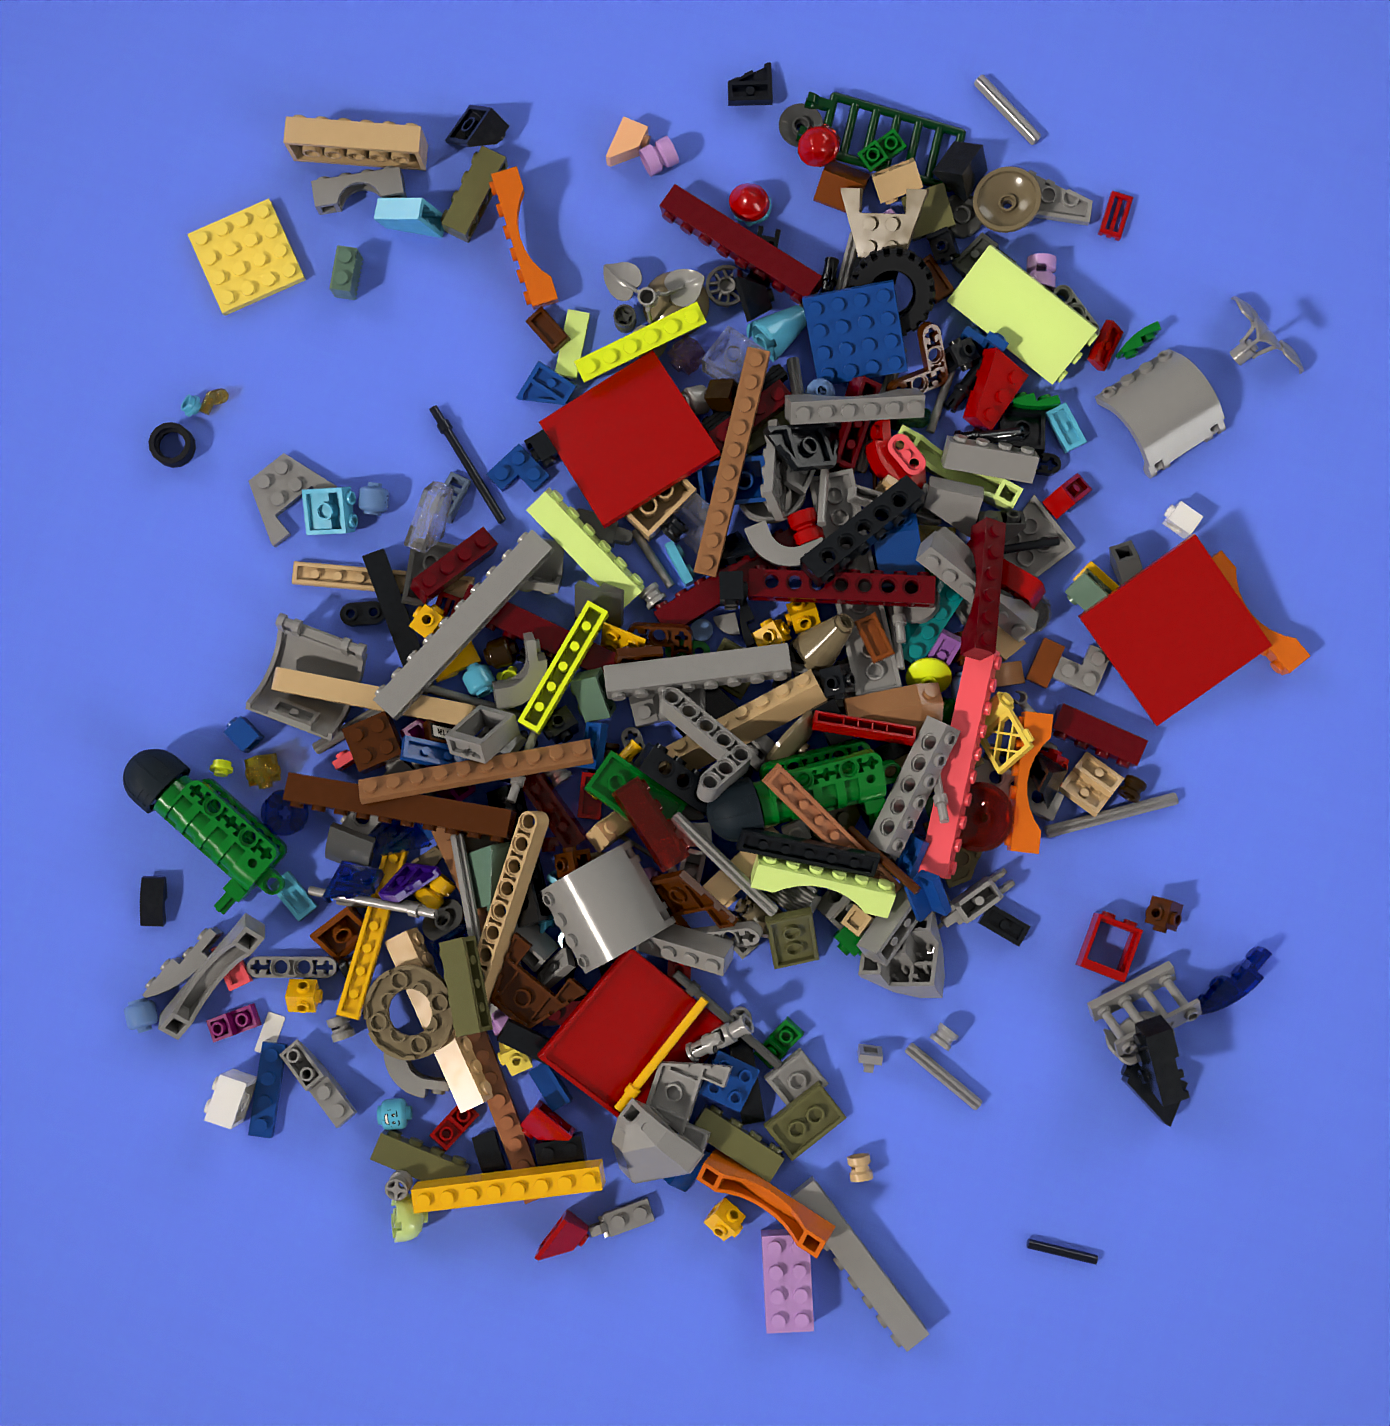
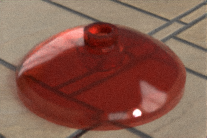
[959,782,1014,852]

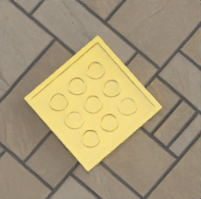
[187,198,306,316]

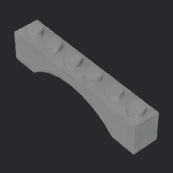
[785,388,925,425]
[916,530,1038,642]
[158,913,265,1040]

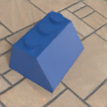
[697,453,766,508]

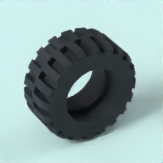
[848,246,936,336]

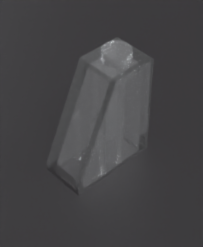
[404,481,454,554]

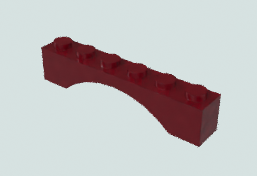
[960,517,1006,661]

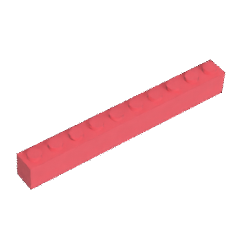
[918,650,1002,879]

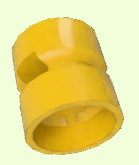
[413,874,457,910]

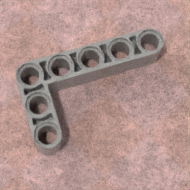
[659,687,753,803]

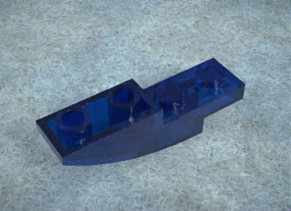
[1196,946,1272,1015]

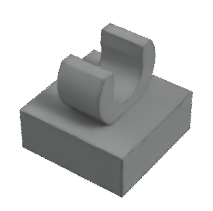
[857,1044,883,1073]

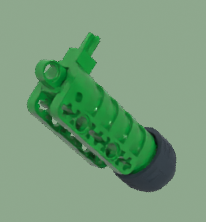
[707,739,901,842]
[123,749,287,915]

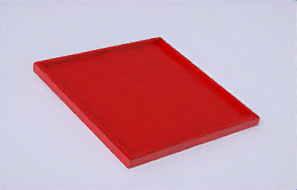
[539,350,721,528]
[1078,534,1272,726]
[537,948,725,1118]

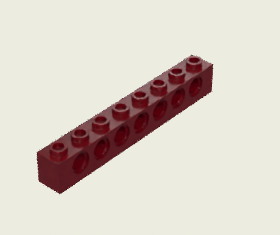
[748,565,936,608]

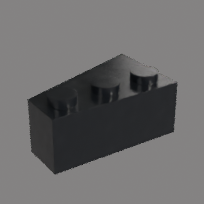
[1133,1015,1190,1107]

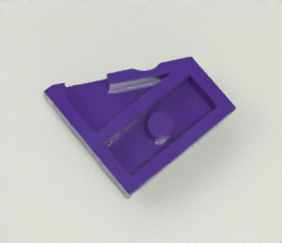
[378,862,442,903]

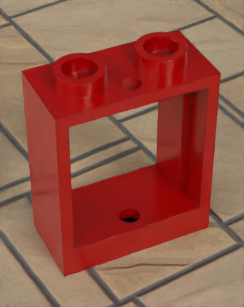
[1075,910,1143,983]

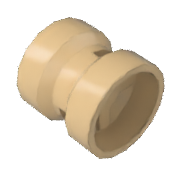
[847,1153,873,1182]

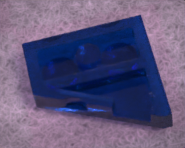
[368,820,432,856]
[322,861,385,903]

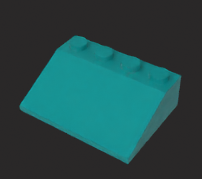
[884,577,963,667]

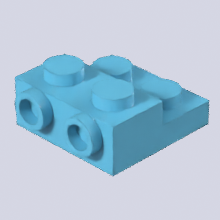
[302,486,358,535]

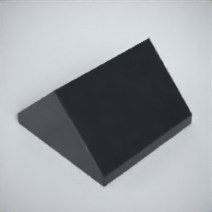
[932,141,988,202]

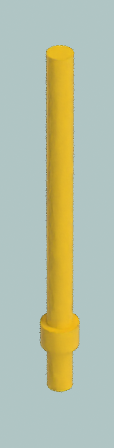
[614,996,708,1112]

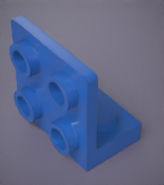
[699,1049,760,1112]

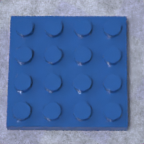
[802,280,908,384]

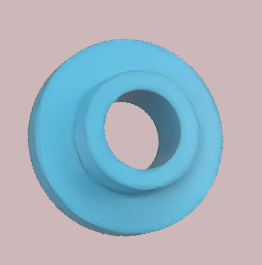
[181,394,201,417]

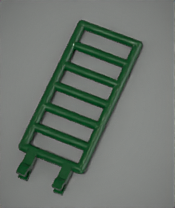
[796,92,966,192]

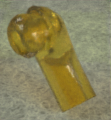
[199,388,229,415]

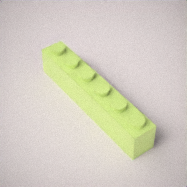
[526,487,645,608]

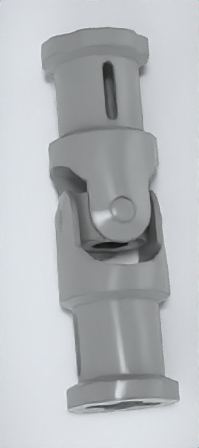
[685,1014,754,1063]

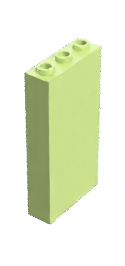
[947,245,1098,385]

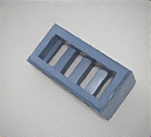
[430,472,471,524]

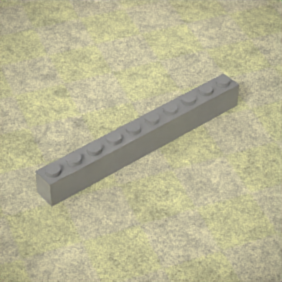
[373,530,554,720]

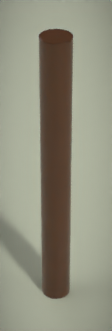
[847,826,922,895]

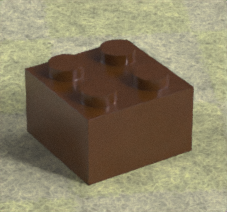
[342,711,402,774]

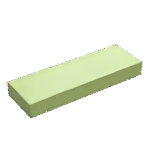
[555,309,590,380]

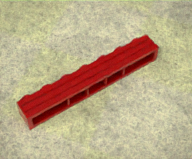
[812,710,916,746]

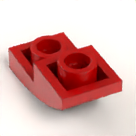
[429,1105,479,1152]

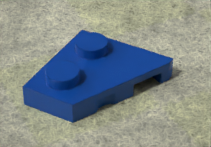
[516,361,577,405]

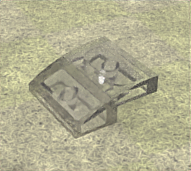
[675,491,709,555]

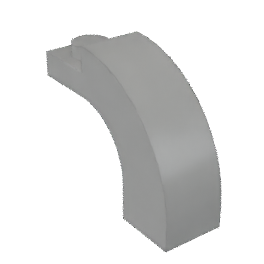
[744,520,823,569]
[492,632,547,710]
[383,1052,450,1098]

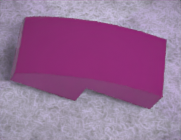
[206,1003,262,1043]

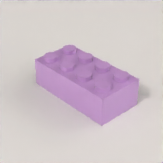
[761,1229,814,1334]

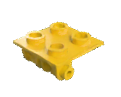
[601,622,646,652]

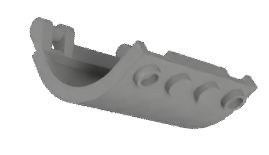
[1095,349,1226,479]
[245,613,367,741]
[539,840,676,974]

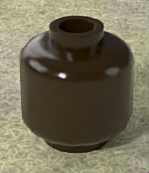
[483,636,519,669]

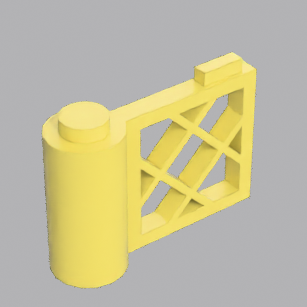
[980,692,1035,774]

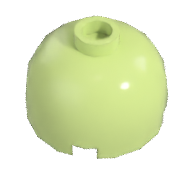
[391,1193,428,1243]

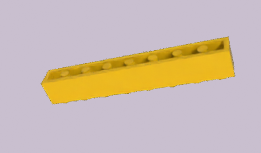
[411,1159,606,1214]

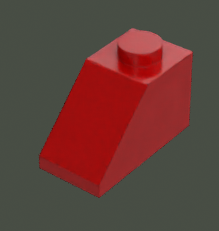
[1042,473,1092,519]

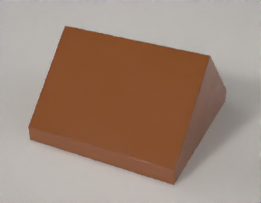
[813,160,871,213]
[310,906,364,962]

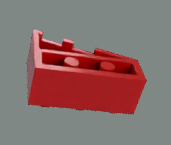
[963,347,1029,431]

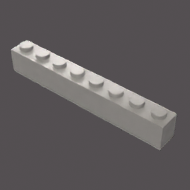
[603,643,792,701]
[790,1176,929,1352]

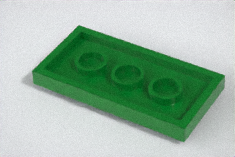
[584,750,687,843]

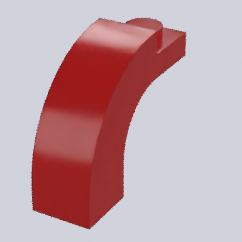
[865,419,926,490]

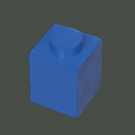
[224,716,265,753]

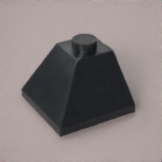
[445,105,509,147]
[733,268,775,322]

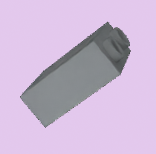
[445,705,520,764]

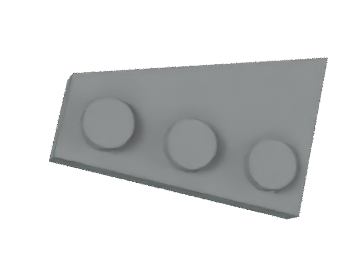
[1029,170,1093,226]

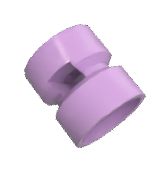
[638,136,679,177]
[1027,253,1057,292]

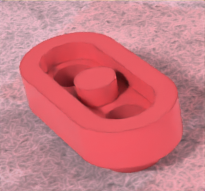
[888,433,926,475]

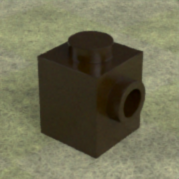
[704,378,738,412]

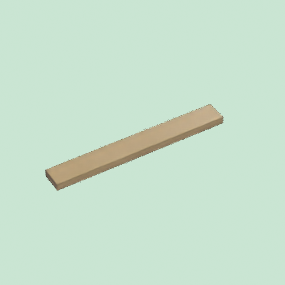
[292,561,475,598]

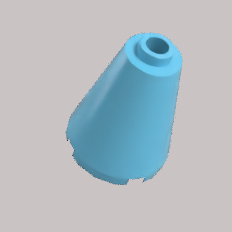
[746,305,807,362]

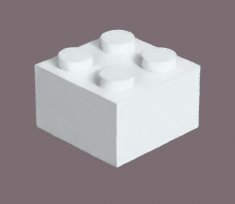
[204,1069,257,1129]

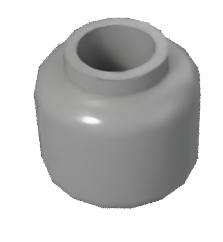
[681,385,711,415]

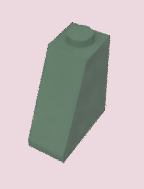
[467,842,510,911]

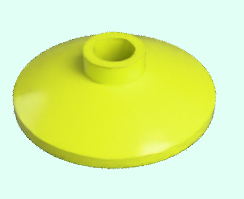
[906,658,952,692]

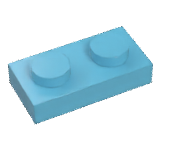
[1046,402,1087,454]
[665,541,695,588]
[270,871,318,921]

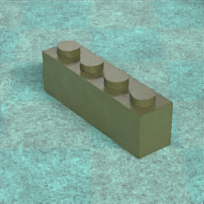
[441,146,508,243]
[439,936,493,1037]
[693,1104,785,1183]
[370,1130,470,1181]

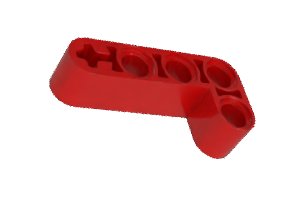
[966,540,1046,609]

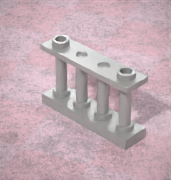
[1087,961,1202,1057]

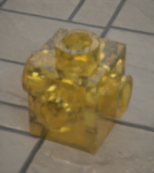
[244,753,281,789]

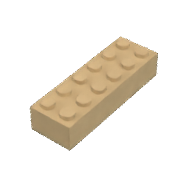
[283,115,428,171]

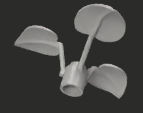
[603,262,705,358]
[1230,296,1304,374]

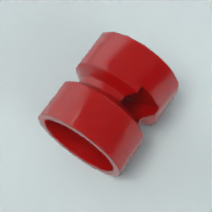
[787,507,825,546]

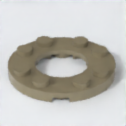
[363,965,454,1061]

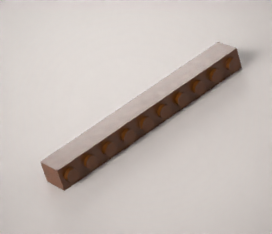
[283,772,517,843]

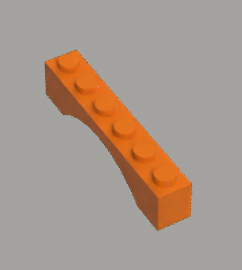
[489,166,559,310]
[1212,550,1311,675]
[1004,711,1053,854]
[696,1148,836,1258]

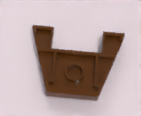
[650,869,738,929]
[490,932,588,1029]

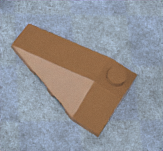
[843,682,944,737]

